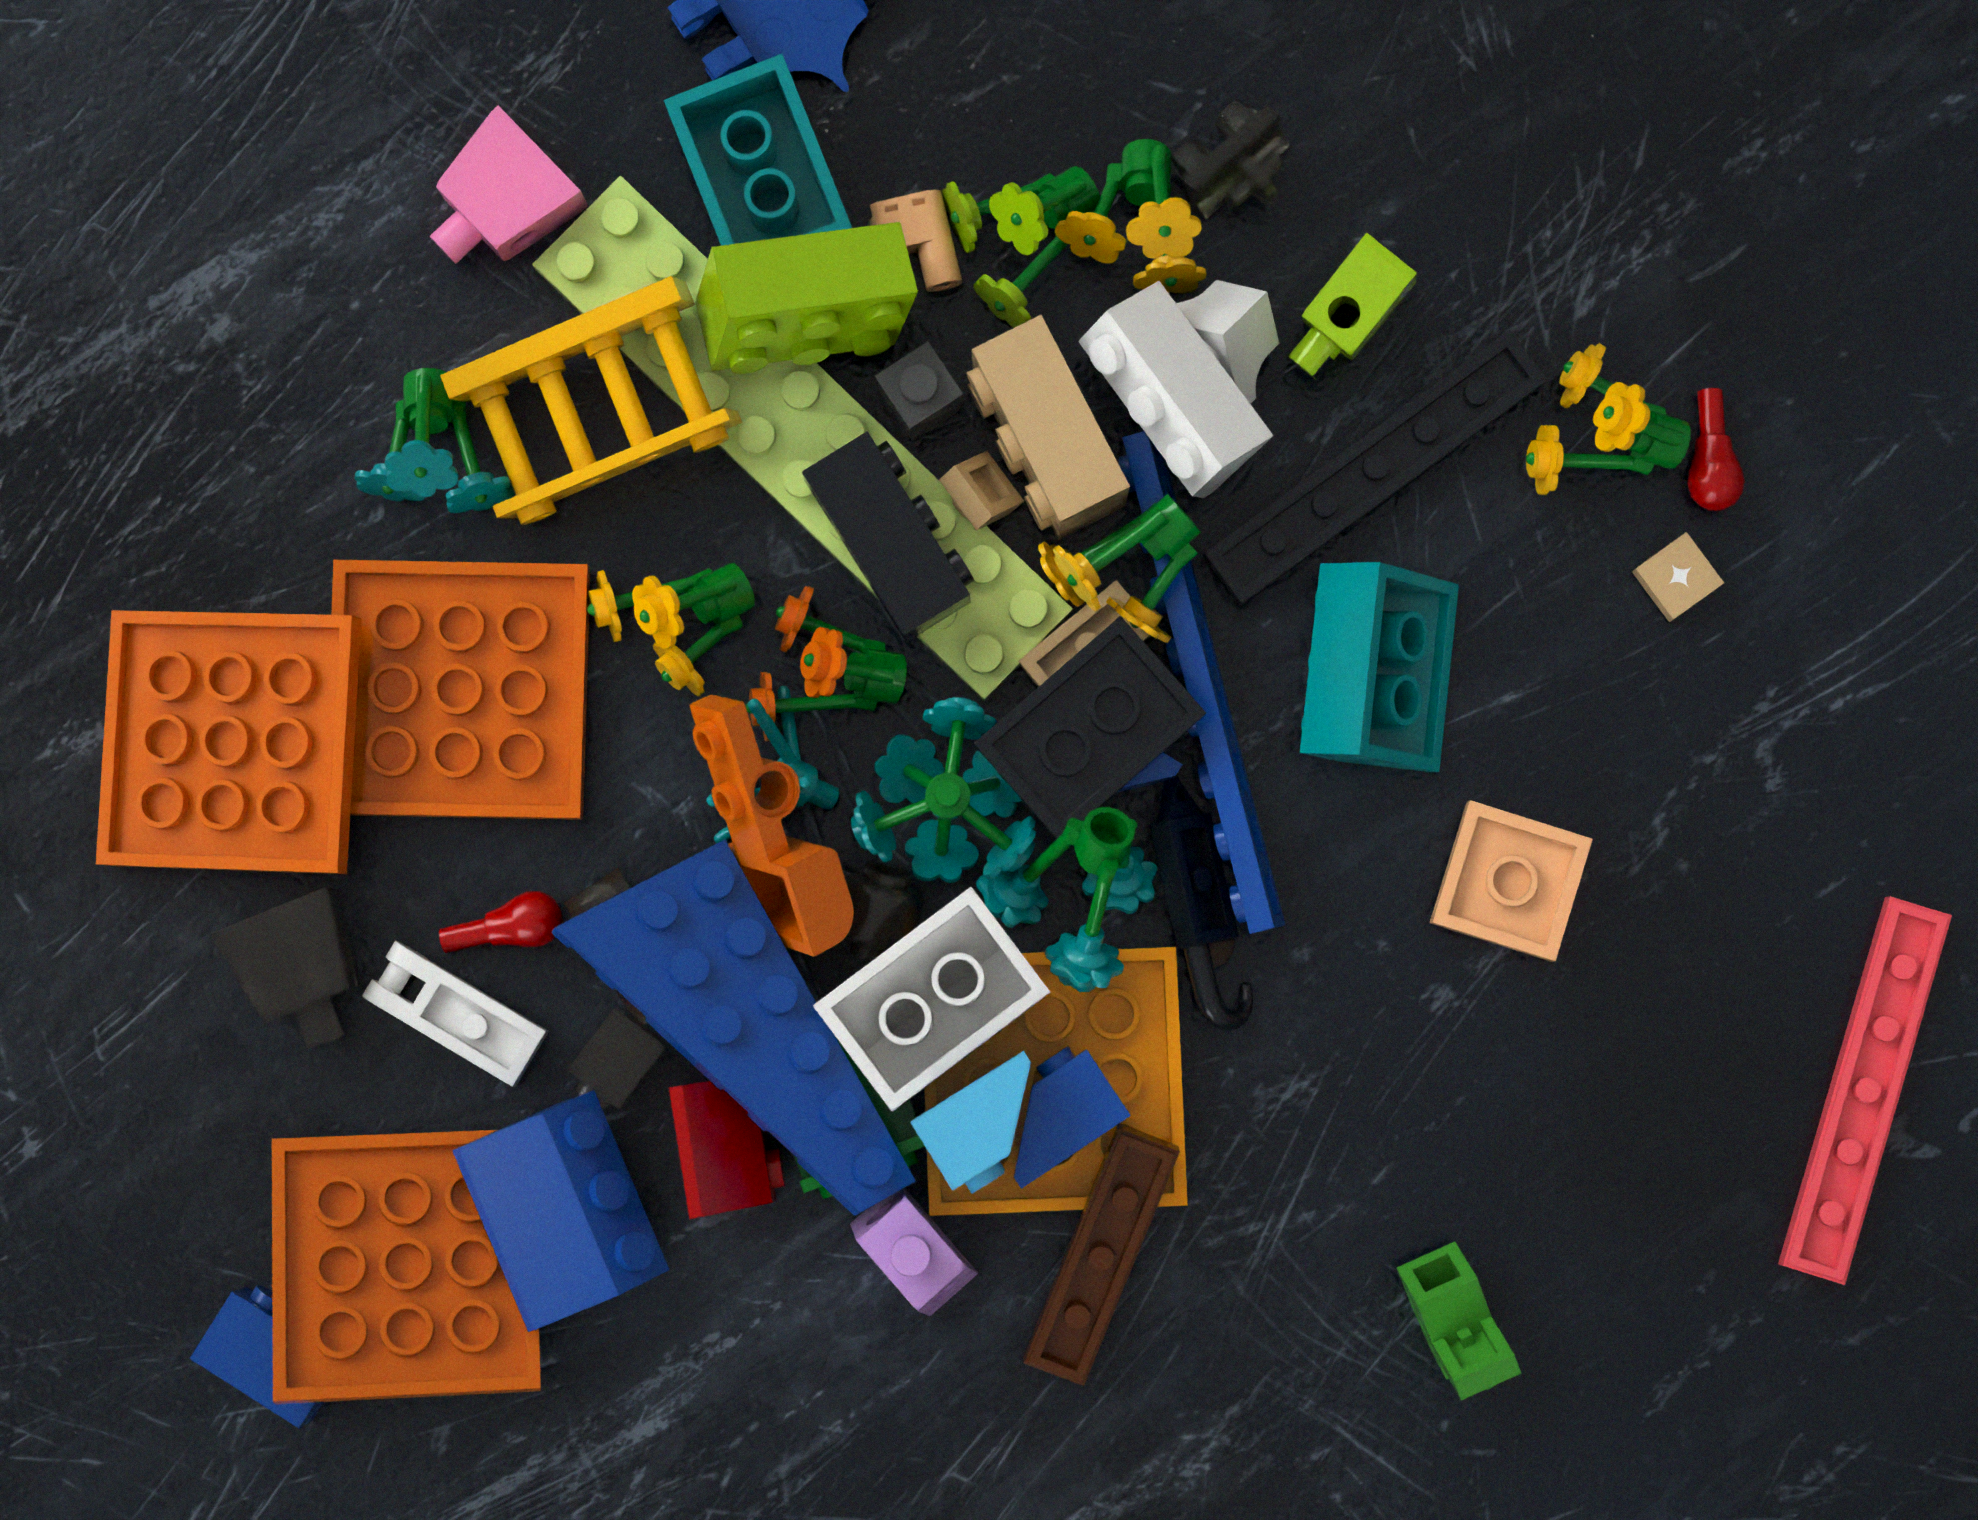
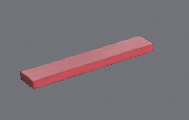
[1778,896,1952,1285]

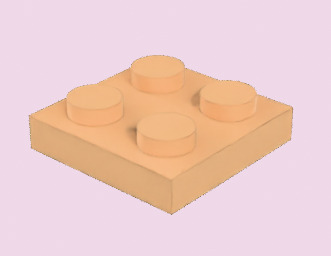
[1430,800,1593,962]

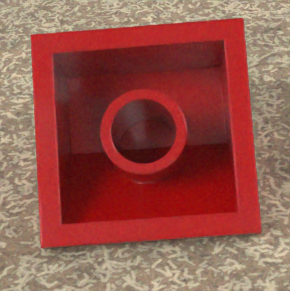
[669,1081,786,1219]

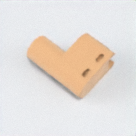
[868,190,963,292]

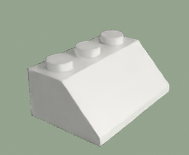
[1078,281,1274,498]
[813,887,1050,1111]

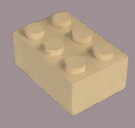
[966,315,1130,540]

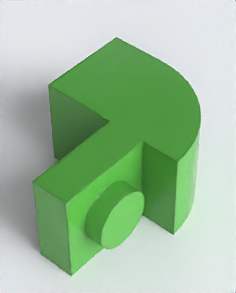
[1396,1242,1521,1400]

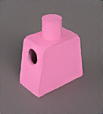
[430,105,588,264]

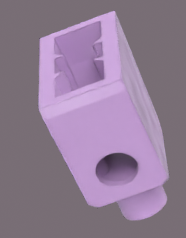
[850,1188,978,1316]

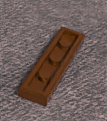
[1023,1123,1180,1386]

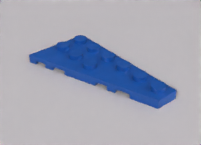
[551,840,916,1216]

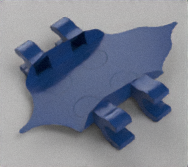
[668,0,868,92]

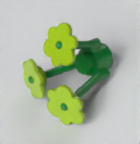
[942,166,1100,328]

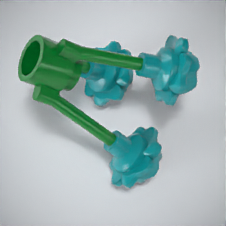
[976,807,1157,992]

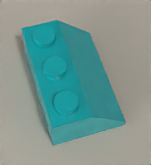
[1300,562,1459,772]

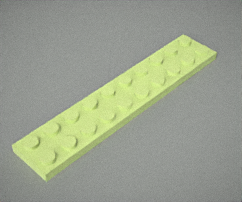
[532,175,1073,702]

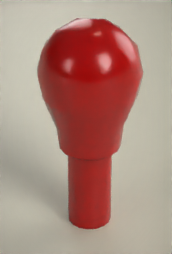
[1688,388,1745,511]
[439,891,563,953]

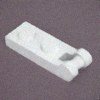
[362,940,549,1087]

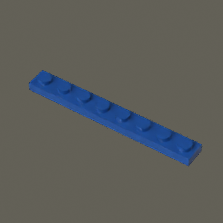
[1119,431,1286,934]

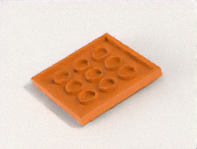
[331,560,591,820]
[96,610,362,874]
[272,1130,541,1404]

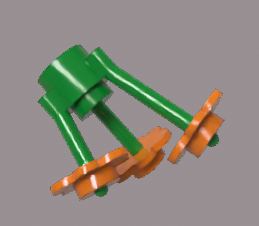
[746,586,907,742]

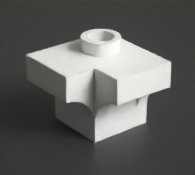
[1176,280,1279,404]

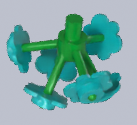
[851,697,1036,883]

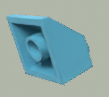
[910,1050,1031,1194]

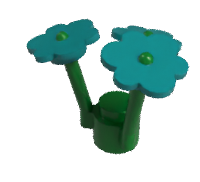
[354,368,515,513]

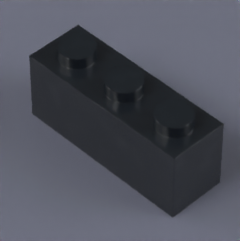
[802,431,975,643]

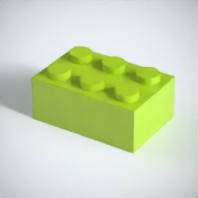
[695,222,918,374]

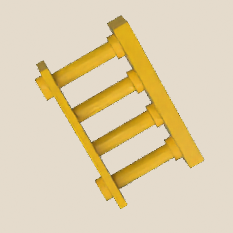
[440,276,742,525]

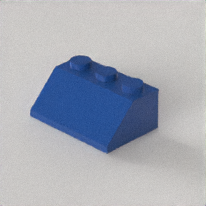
[452,1090,670,1332]

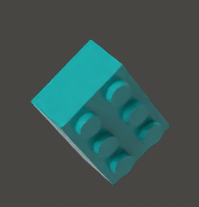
[664,54,852,246]

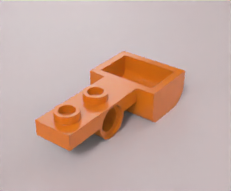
[689,694,854,957]

